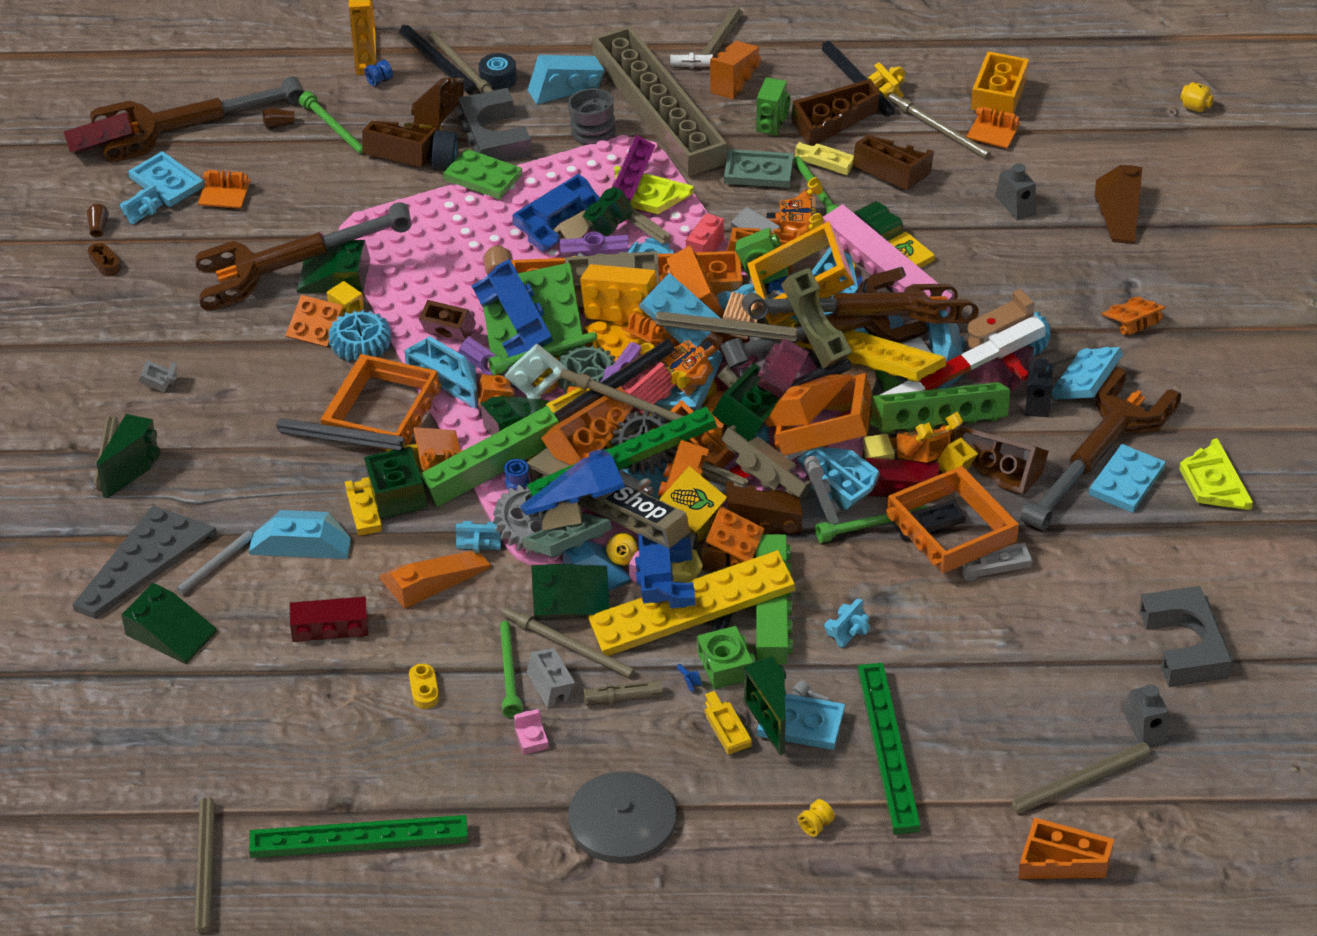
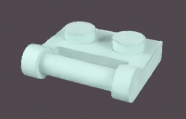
[505,344,567,399]

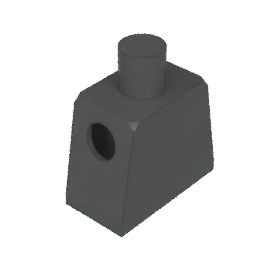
[995,163,1036,220]
[1123,684,1169,748]

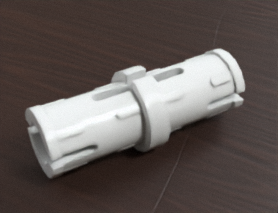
[670,53,713,69]

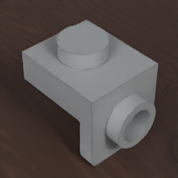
[138,360,178,392]

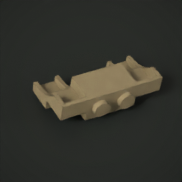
[565,251,660,308]
[721,425,814,500]

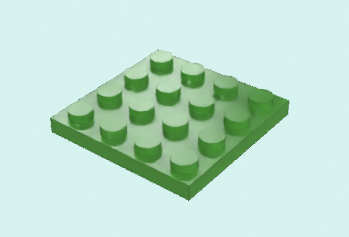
[483,263,585,358]

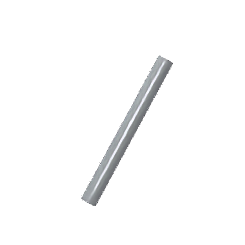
[176,530,253,595]

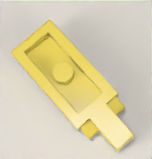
[795,142,854,175]

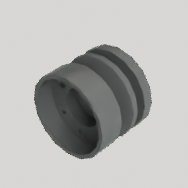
[568,88,616,144]

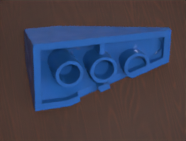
[520,449,625,515]

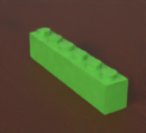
[420,406,559,507]
[756,534,793,664]

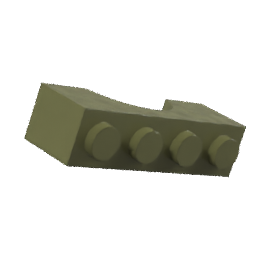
[781,267,852,369]

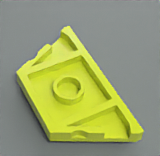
[614,166,694,214]
[1179,438,1253,510]

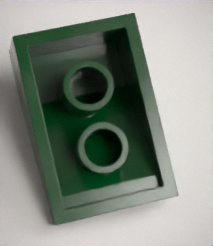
[297,240,371,293]
[711,363,789,441]
[480,395,549,436]
[96,414,160,498]
[364,446,427,518]
[531,564,610,621]
[121,583,217,664]
[744,656,786,755]

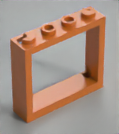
[320,354,442,450]
[773,373,873,456]
[886,466,1019,574]

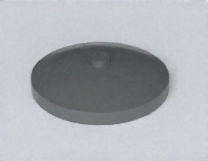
[568,771,676,863]

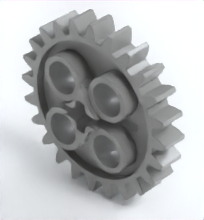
[493,485,562,555]

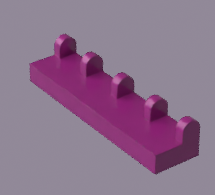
[612,135,655,202]

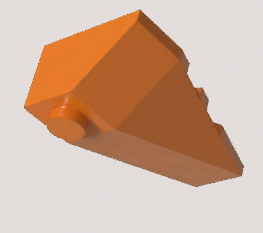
[765,374,851,427]
[541,386,633,465]
[379,550,491,609]

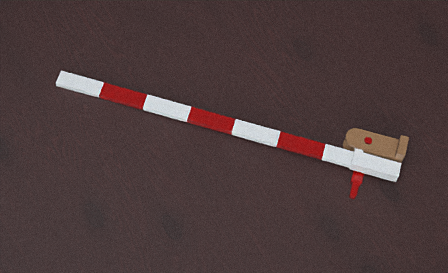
[707,289,1045,493]

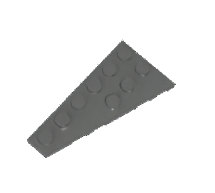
[72,506,217,619]

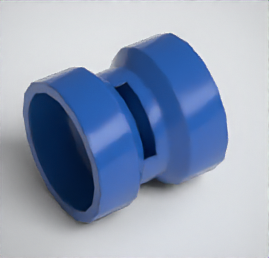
[364,59,393,87]
[504,459,530,491]

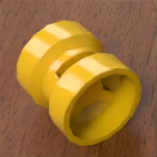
[797,799,835,837]

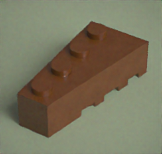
[791,79,880,146]

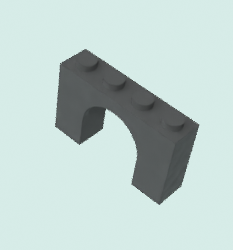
[456,88,532,162]
[1139,586,1233,687]

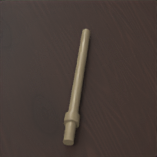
[429,31,494,93]
[888,93,991,159]
[560,368,683,422]
[502,606,635,678]

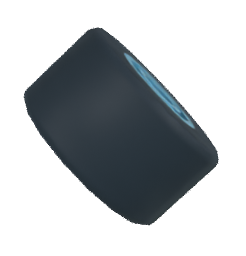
[478,53,517,90]
[432,131,458,170]

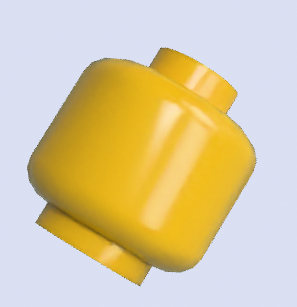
[1180,82,1214,113]
[606,532,639,566]

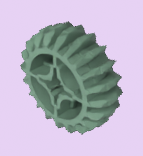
[557,345,616,394]

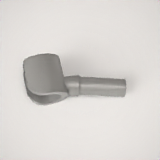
[791,681,829,701]

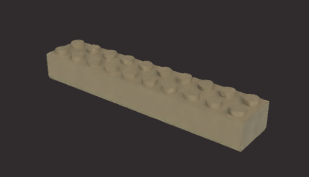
[592,26,727,177]

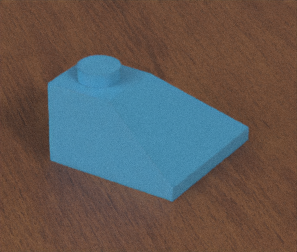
[563,540,631,591]

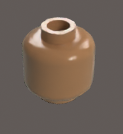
[483,245,513,275]

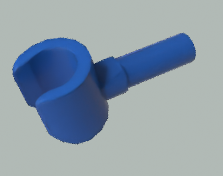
[677,664,703,691]

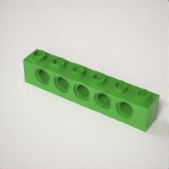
[870,382,1010,433]

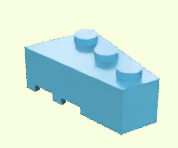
[528,55,604,104]

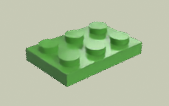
[443,149,523,199]

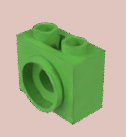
[756,77,791,135]
[735,227,789,284]
[697,626,756,689]

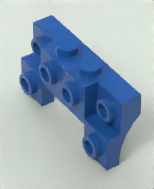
[512,174,600,252]
[471,259,554,357]
[635,534,695,609]

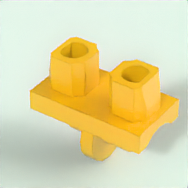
[868,62,906,99]

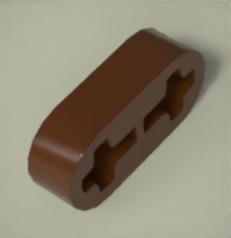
[88,243,120,276]

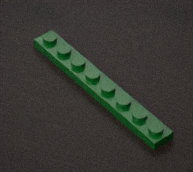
[527,407,717,496]
[857,662,920,835]
[249,815,468,858]

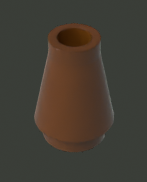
[263,107,295,128]
[86,204,109,238]

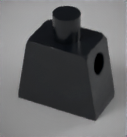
[1025,358,1053,418]

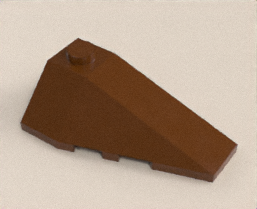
[411,77,464,126]
[1094,165,1143,244]
[950,426,1049,494]

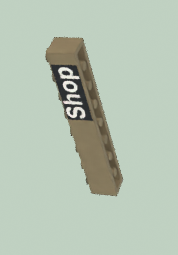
[527,448,690,549]

